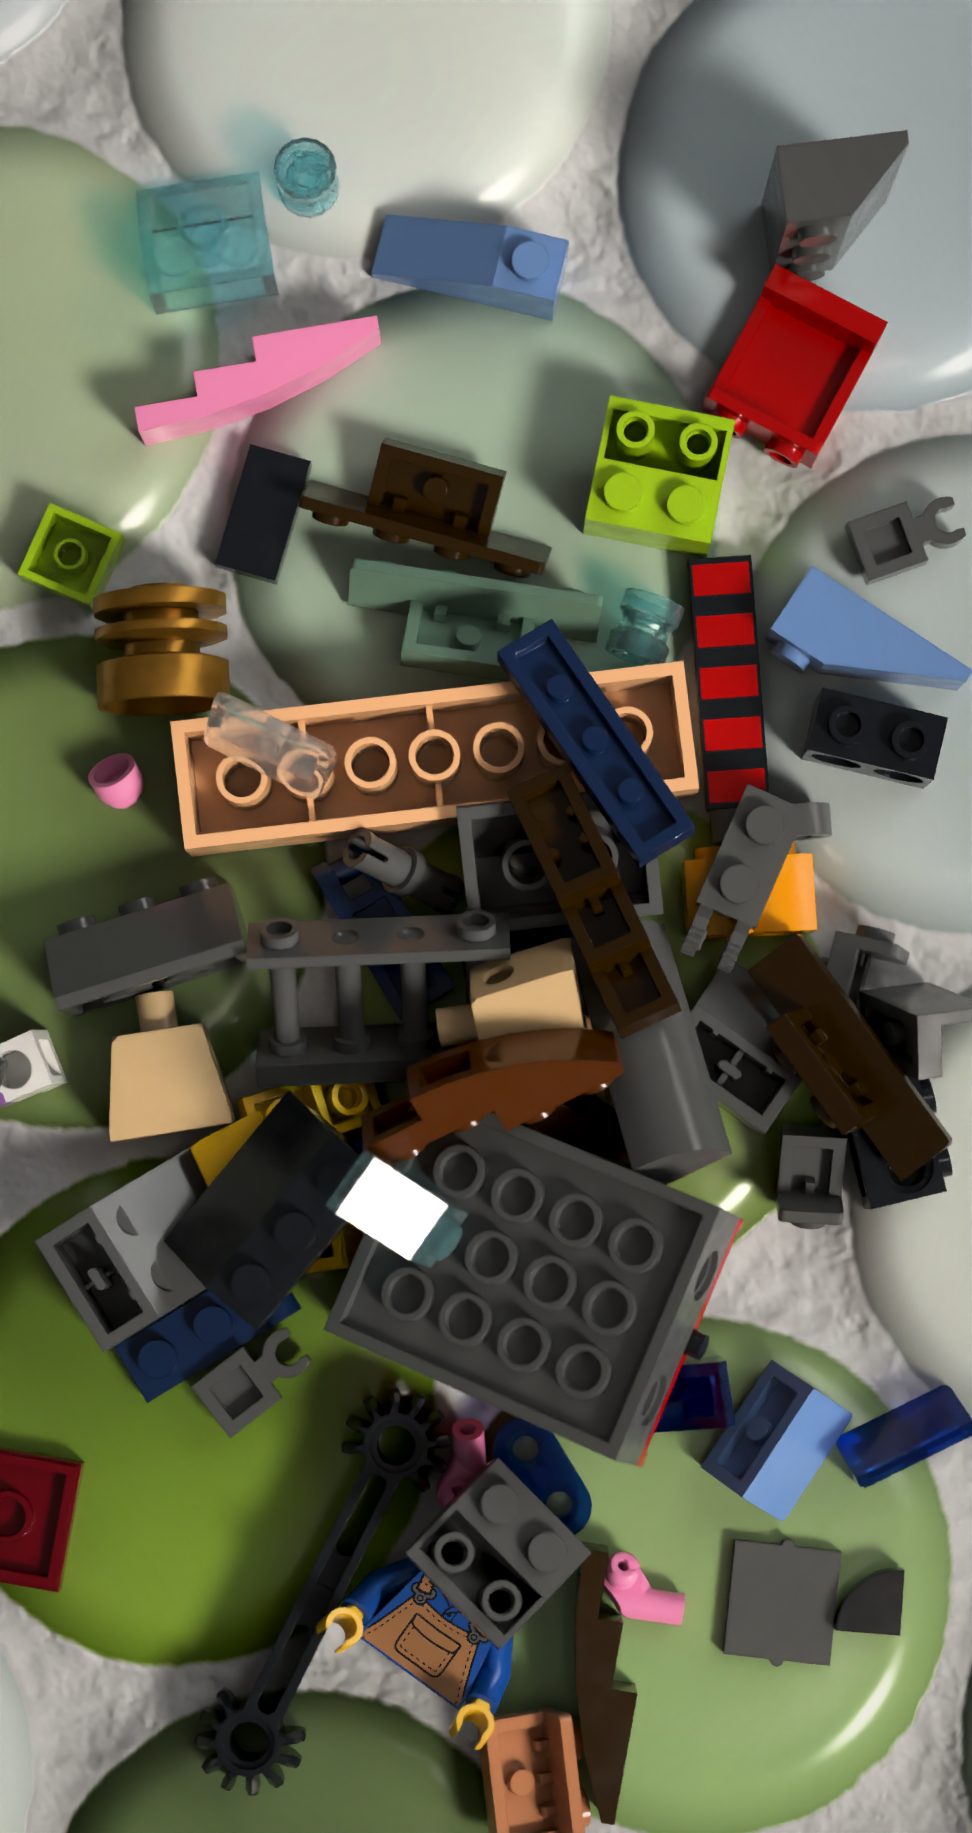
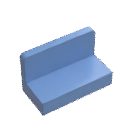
[701,1359,852,1521]

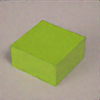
[17,503,126,612]

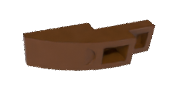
[361,1028,625,1164]

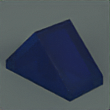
[654,1356,736,1433]

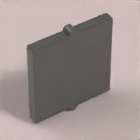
[723,1538,841,1667]

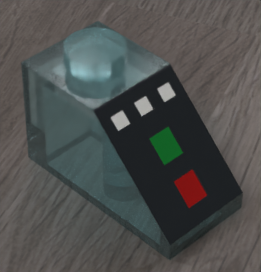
[325,1150,469,1268]

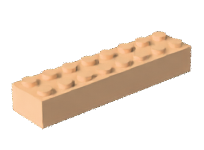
[170,661,699,857]

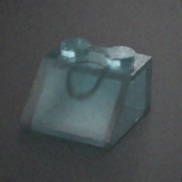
[136,171,279,315]

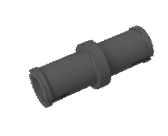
[343,828,464,914]

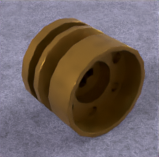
[93,583,231,716]

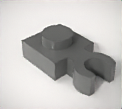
[845,497,966,586]
[191,1327,312,1438]

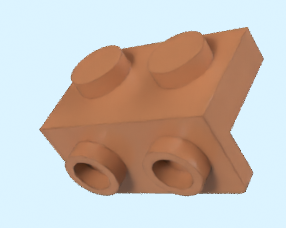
[477,1706,591,1833]

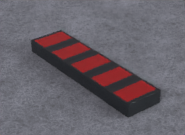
[687,555,769,812]

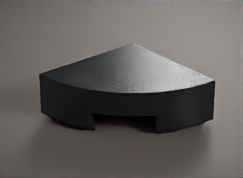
[834,1567,905,1636]

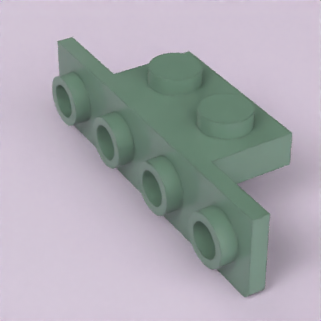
[348,558,603,682]

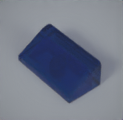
[835,1385,972,1489]

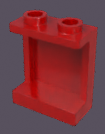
[701,264,888,468]

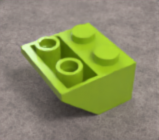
[583,395,735,558]

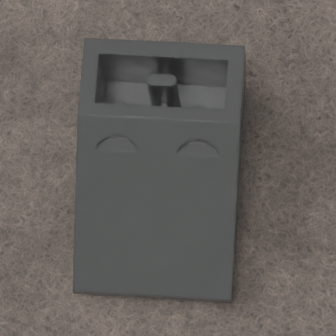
[35,1147,208,1353]

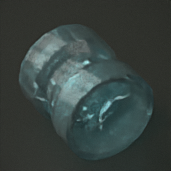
[273,137,340,218]
[604,588,685,666]

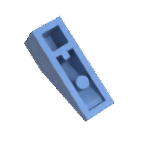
[371,214,569,321]
[765,566,972,690]

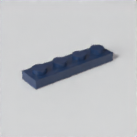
[497,619,695,868]

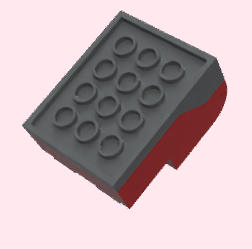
[323,1113,744,1467]

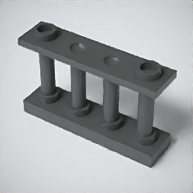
[246,910,511,1087]

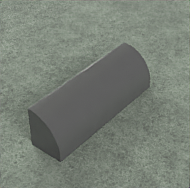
[571,919,732,1185]

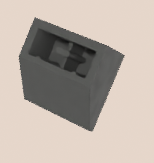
[690,962,802,1135]
[404,1458,592,1650]

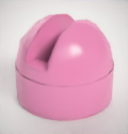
[88,753,144,809]

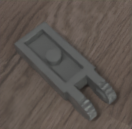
[680,784,807,974]

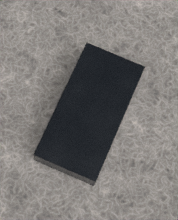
[215,444,312,585]

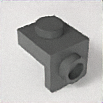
[821,925,910,1009]
[775,1124,847,1229]

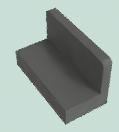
[859,982,972,1080]

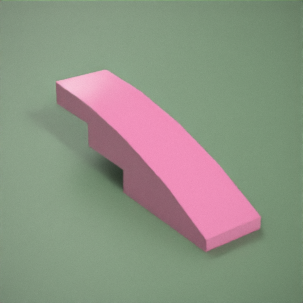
[134,315,381,446]

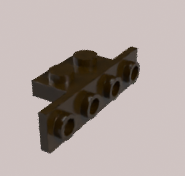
[298,437,552,578]
[748,934,952,1181]

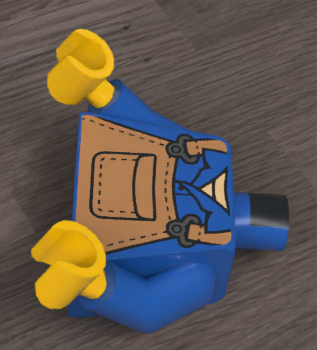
[316,1557,513,1750]

